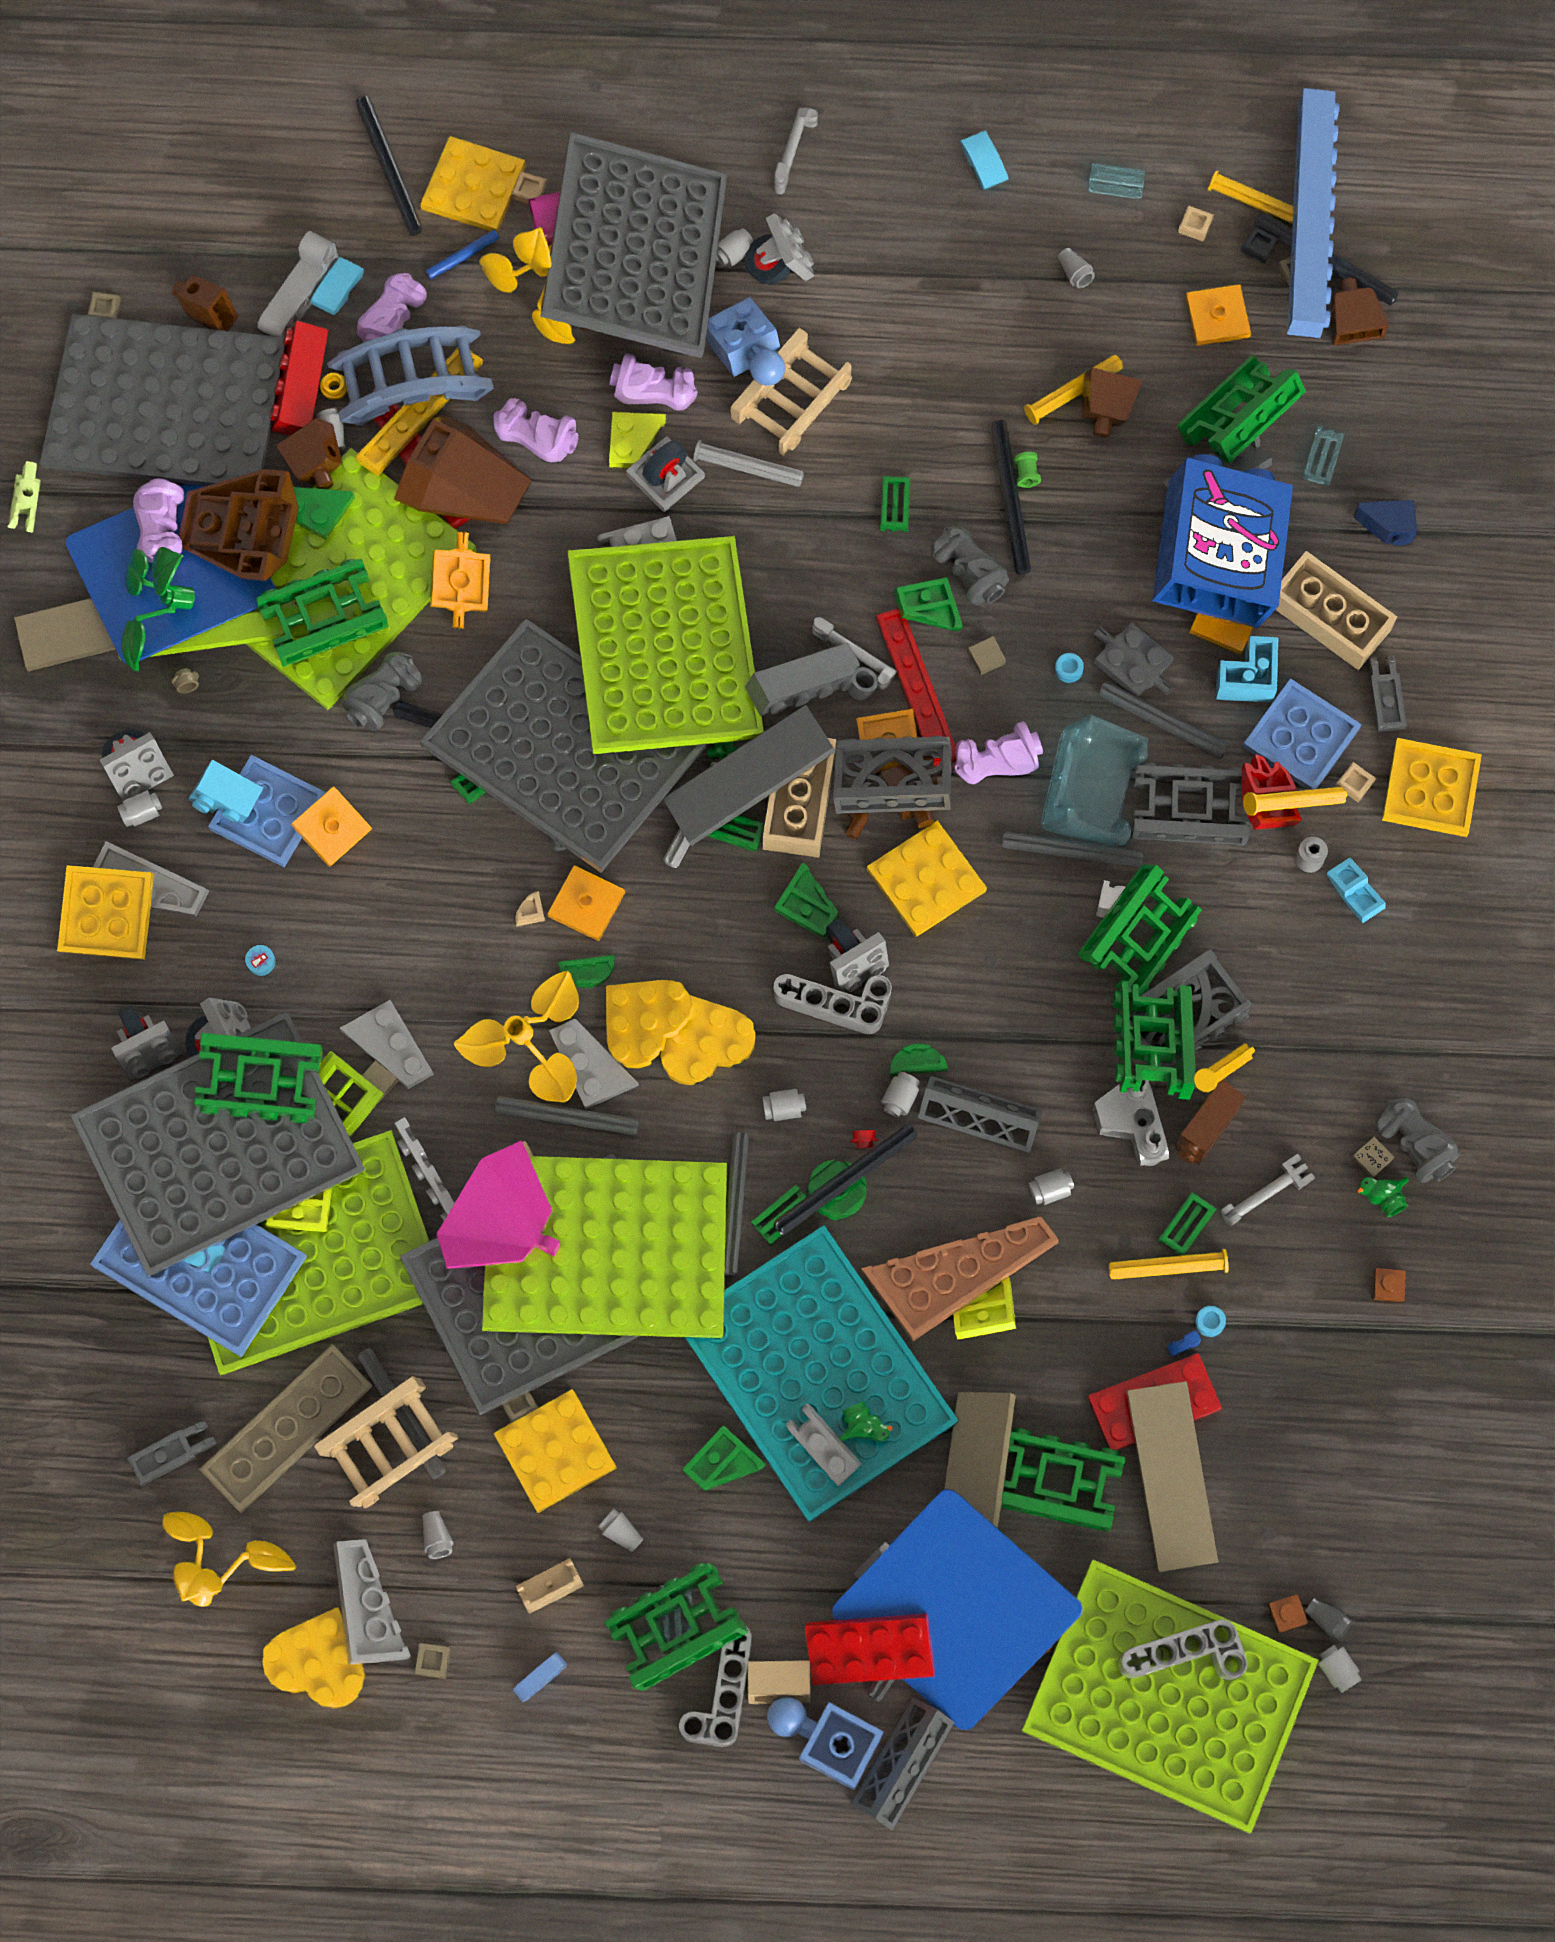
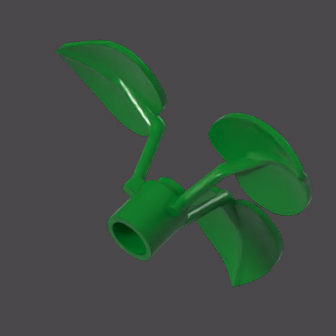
[121,547,195,672]

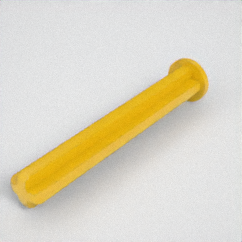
[1208,170,1294,224]
[1024,355,1123,425]
[1243,787,1348,816]
[1194,1043,1255,1092]
[1108,1249,1228,1280]

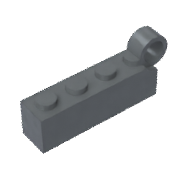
[745,643,878,716]

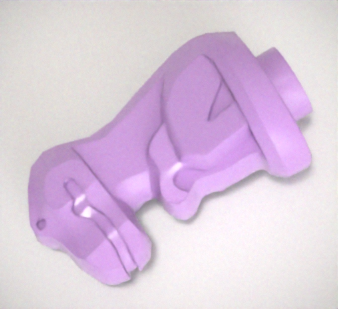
[357,273,427,343]
[610,353,697,411]
[494,398,578,462]
[133,479,184,563]
[953,721,1043,784]

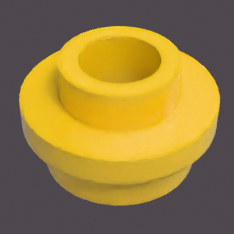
[320,373,348,400]

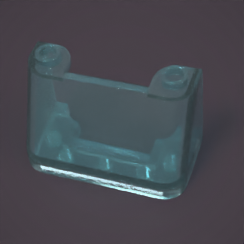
[1041,715,1149,847]

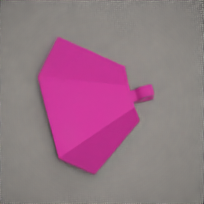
[437,1140,560,1269]

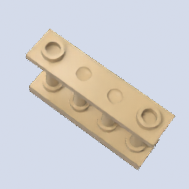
[731,328,852,456]
[314,1376,458,1508]

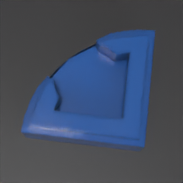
[1167,1330,1201,1357]

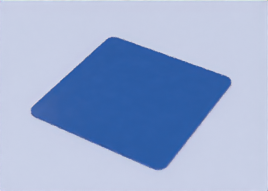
[66,484,276,664]
[832,1489,1083,1730]

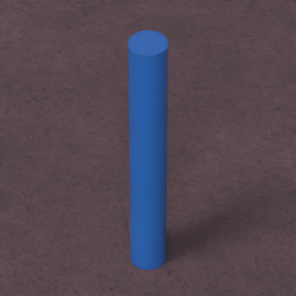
[425,230,499,280]

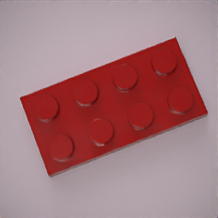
[1087,1353,1222,1451]
[805,1614,935,1685]

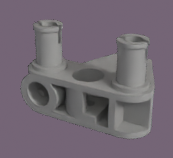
[1092,1080,1169,1166]

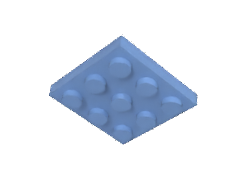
[1243,678,1362,790]
[208,755,326,867]

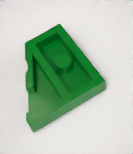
[293,487,355,540]
[893,577,963,632]
[774,862,839,939]
[682,1425,766,1492]

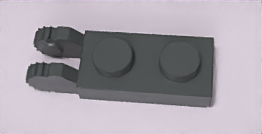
[1368,655,1407,733]
[127,1421,216,1486]

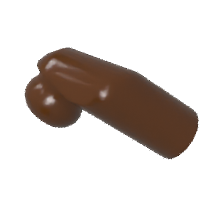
[845,813,869,840]

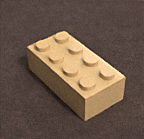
[1276,551,1397,670]
[763,738,836,858]

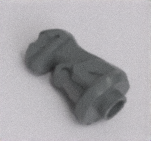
[931,526,1009,606]
[341,652,423,731]
[1375,1098,1461,1183]

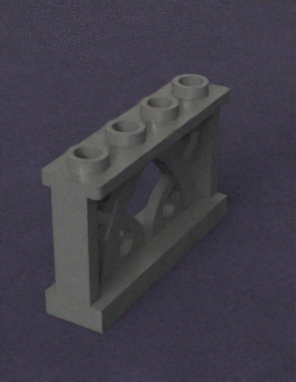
[833,736,952,814]
[1116,949,1252,1068]

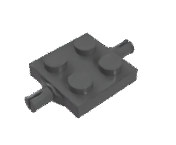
[1094,622,1174,697]

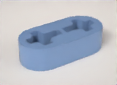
[513,1652,567,1703]

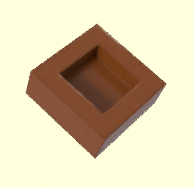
[1373,1268,1406,1302]
[1268,1594,1308,1634]

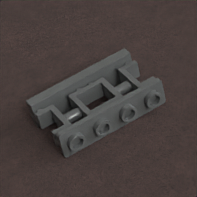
[1132,762,1250,846]

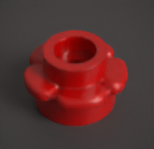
[850,1130,879,1148]

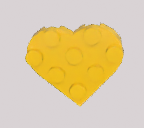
[606,980,694,1069]
[660,995,756,1085]
[263,1607,365,1708]

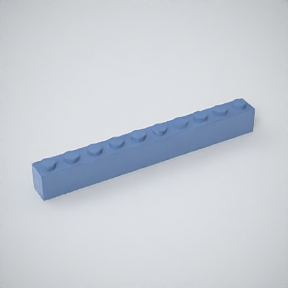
[1287,88,1339,338]

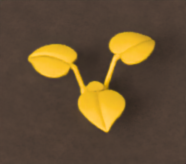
[479,227,576,344]
[454,971,579,1102]
[162,1512,296,1606]

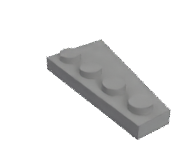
[93,841,209,916]
[395,1117,455,1222]
[333,1539,411,1665]

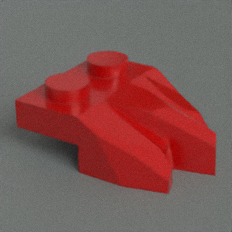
[1242,754,1302,830]

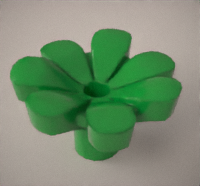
[707,741,738,760]

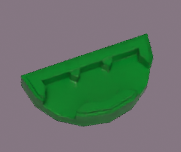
[557,955,615,989]
[890,1043,948,1076]

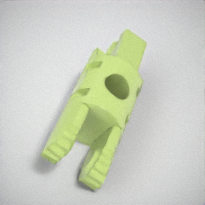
[8,461,41,532]

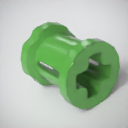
[1013,452,1042,488]

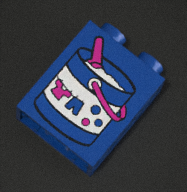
[1152,454,1293,628]

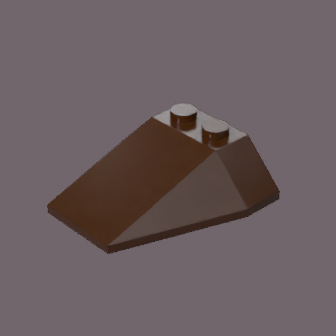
[178,469,299,581]

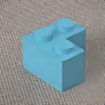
[1216,636,1278,703]
[188,760,263,822]

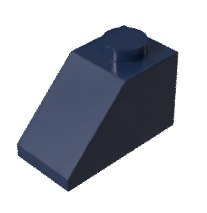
[1354,500,1417,546]

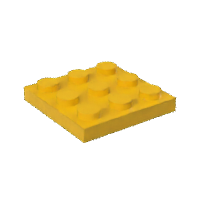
[420,136,526,233]
[1382,738,1482,837]
[867,820,987,937]
[57,865,154,960]
[494,1389,617,1513]

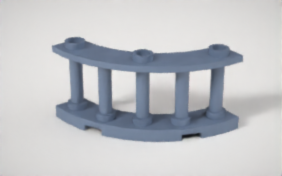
[327,325,494,426]

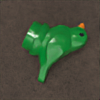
[1357,1176,1410,1217]
[839,1401,893,1442]

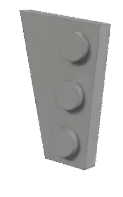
[339,1000,434,1089]
[549,1019,639,1110]

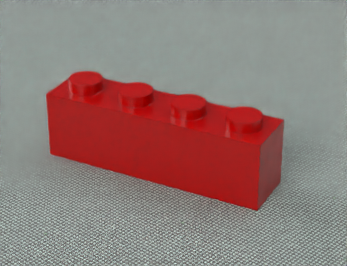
[269,321,328,436]

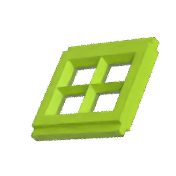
[317,1051,385,1137]

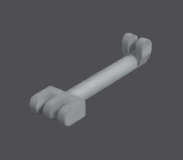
[774,108,818,194]
[812,617,897,690]
[1221,1154,1315,1226]

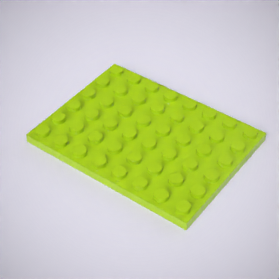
[245,448,477,710]
[568,536,764,754]
[208,1130,430,1375]
[482,1156,727,1338]
[1021,1559,1319,1834]

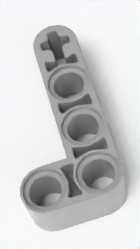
[258,231,339,337]
[773,974,892,1034]
[1118,1620,1247,1680]
[679,1627,752,1747]

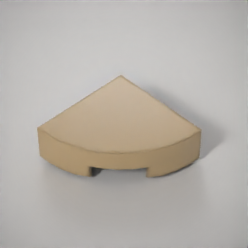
[516,891,545,927]

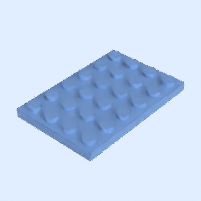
[90,1220,307,1357]

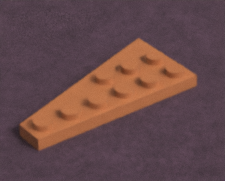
[861,1216,1058,1341]

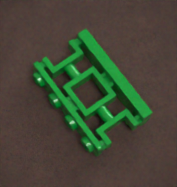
[1177,355,1306,463]
[256,559,388,667]
[1077,865,1202,996]
[1112,981,1196,1100]
[193,1033,323,1123]
[1001,1428,1125,1533]
[604,1563,749,1692]

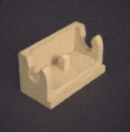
[516,1558,584,1614]
[748,1661,810,1704]

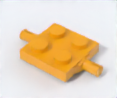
[430,532,490,629]

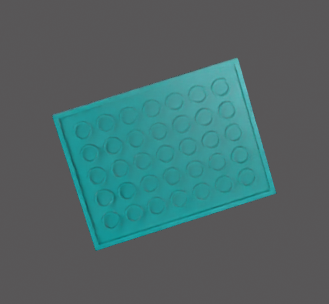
[684,1225,959,1523]

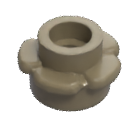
[171,668,199,694]

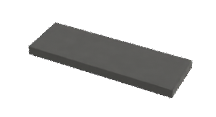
[663,705,836,846]

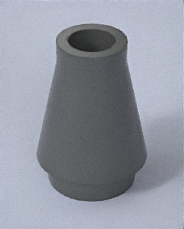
[1305,1598,1353,1640]

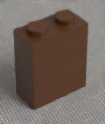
[1175,1079,1246,1166]

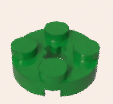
[807,1160,867,1221]

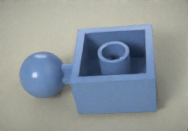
[706,297,785,386]
[767,1697,884,1790]

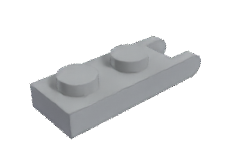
[597,516,677,547]
[785,1404,862,1486]

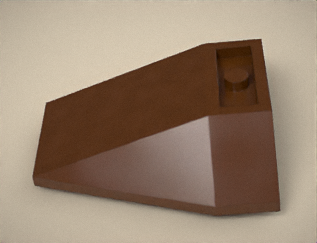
[394,415,532,524]

